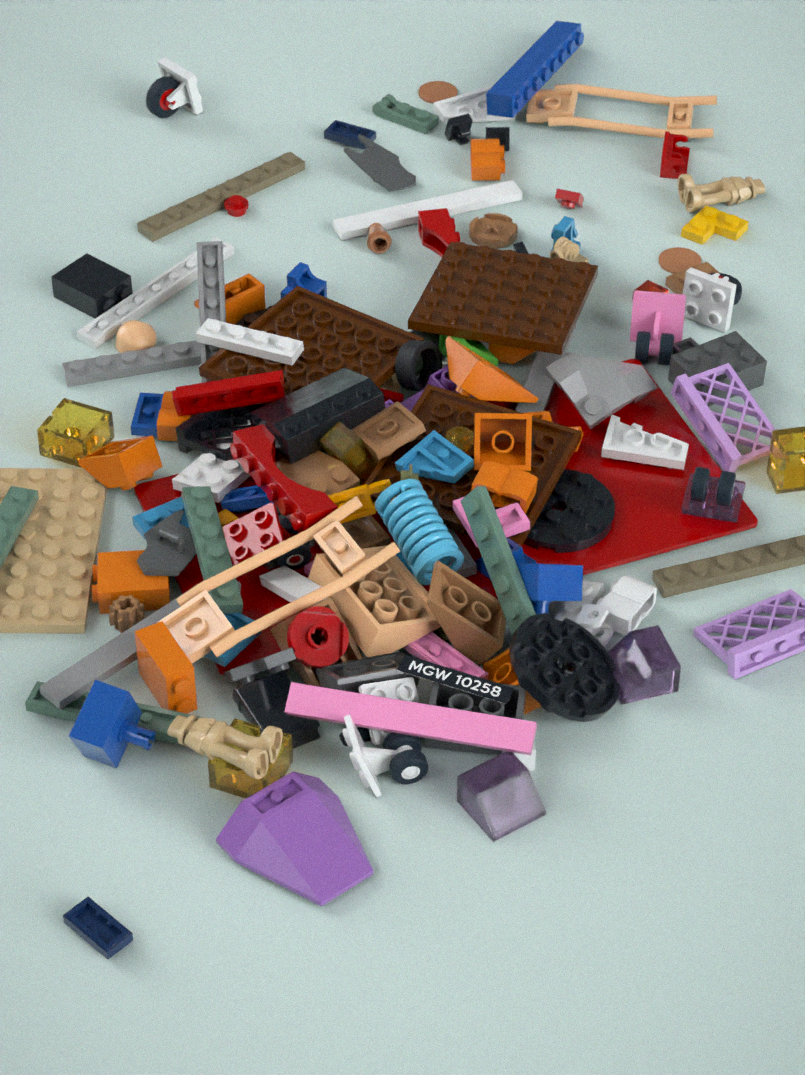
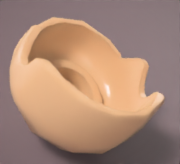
[115,320,157,353]

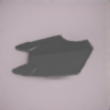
[344,134,416,192]
[137,510,196,576]

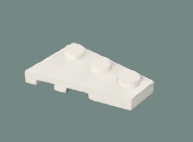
[433,85,516,124]
[601,415,689,470]

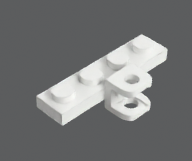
[554,581,614,667]

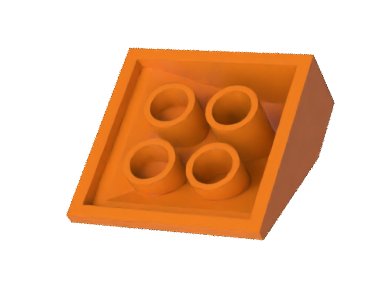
[445,336,539,403]

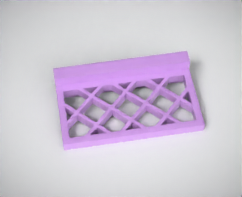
[671,363,786,473]
[694,589,805,680]

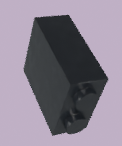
[51,253,133,319]

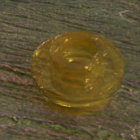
[446,426,474,452]

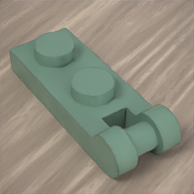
[372,94,439,134]

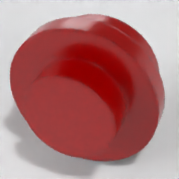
[224,195,249,217]

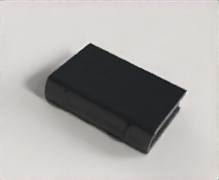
[232,670,320,754]

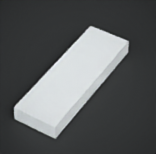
[259,566,328,609]

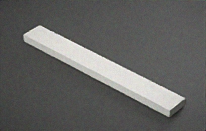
[333,180,523,240]
[76,237,235,349]

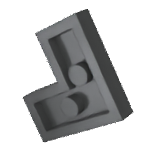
[224,647,296,686]

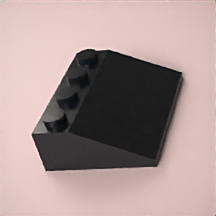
[250,367,386,464]

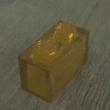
[320,421,377,486]

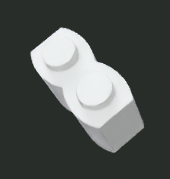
[596,575,657,636]

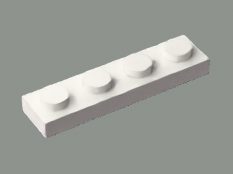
[196,318,304,365]

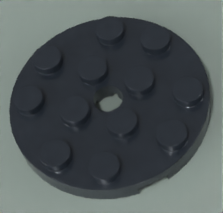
[523,469,615,553]
[509,613,620,722]

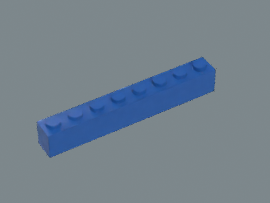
[486,21,584,118]

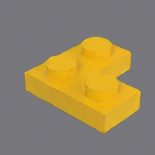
[681,206,749,245]

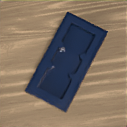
[324,120,376,150]
[63,897,133,960]

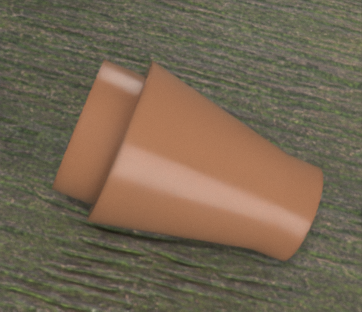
[367,223,391,254]

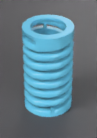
[375,479,464,585]

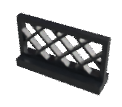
[176,404,265,461]

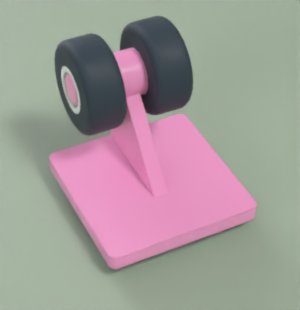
[630,291,686,365]

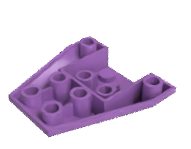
[216,771,373,907]

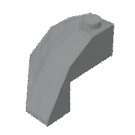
[545,352,658,430]

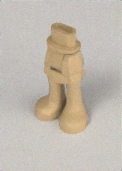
[678,174,765,212]
[168,715,283,779]

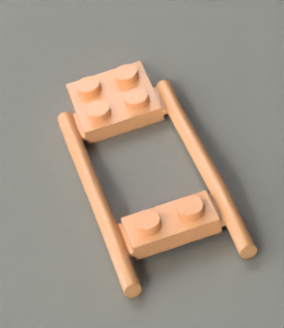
[526,84,717,138]
[157,497,400,663]

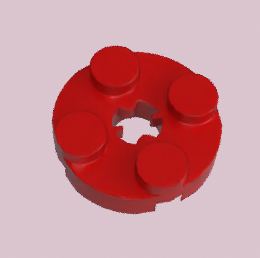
[287,606,349,669]

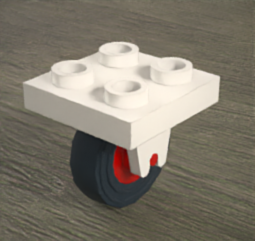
[146,57,203,118]
[683,268,742,333]

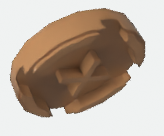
[469,213,518,249]

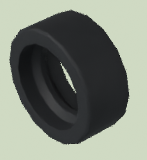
[395,340,443,392]

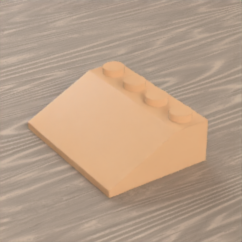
[308,545,441,657]

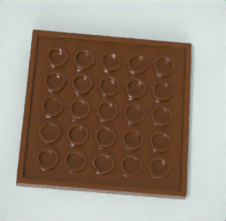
[408,242,598,355]
[199,286,424,405]
[365,384,582,547]

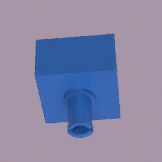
[516,563,583,614]
[69,680,156,768]

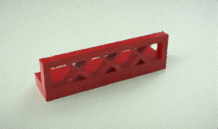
[172,370,285,417]

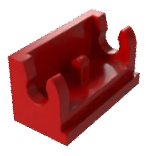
[660,131,690,179]

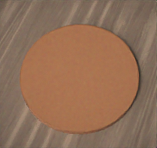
[418,81,458,104]
[658,247,702,274]

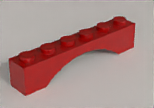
[418,208,460,258]
[230,424,338,533]

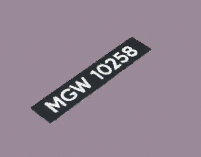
[397,655,514,704]

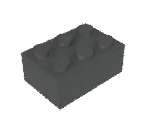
[668,331,767,407]
[426,682,526,755]

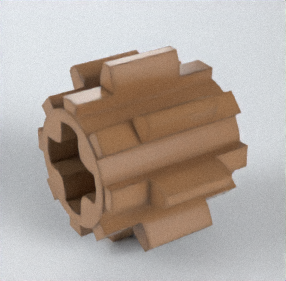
[109,595,145,634]

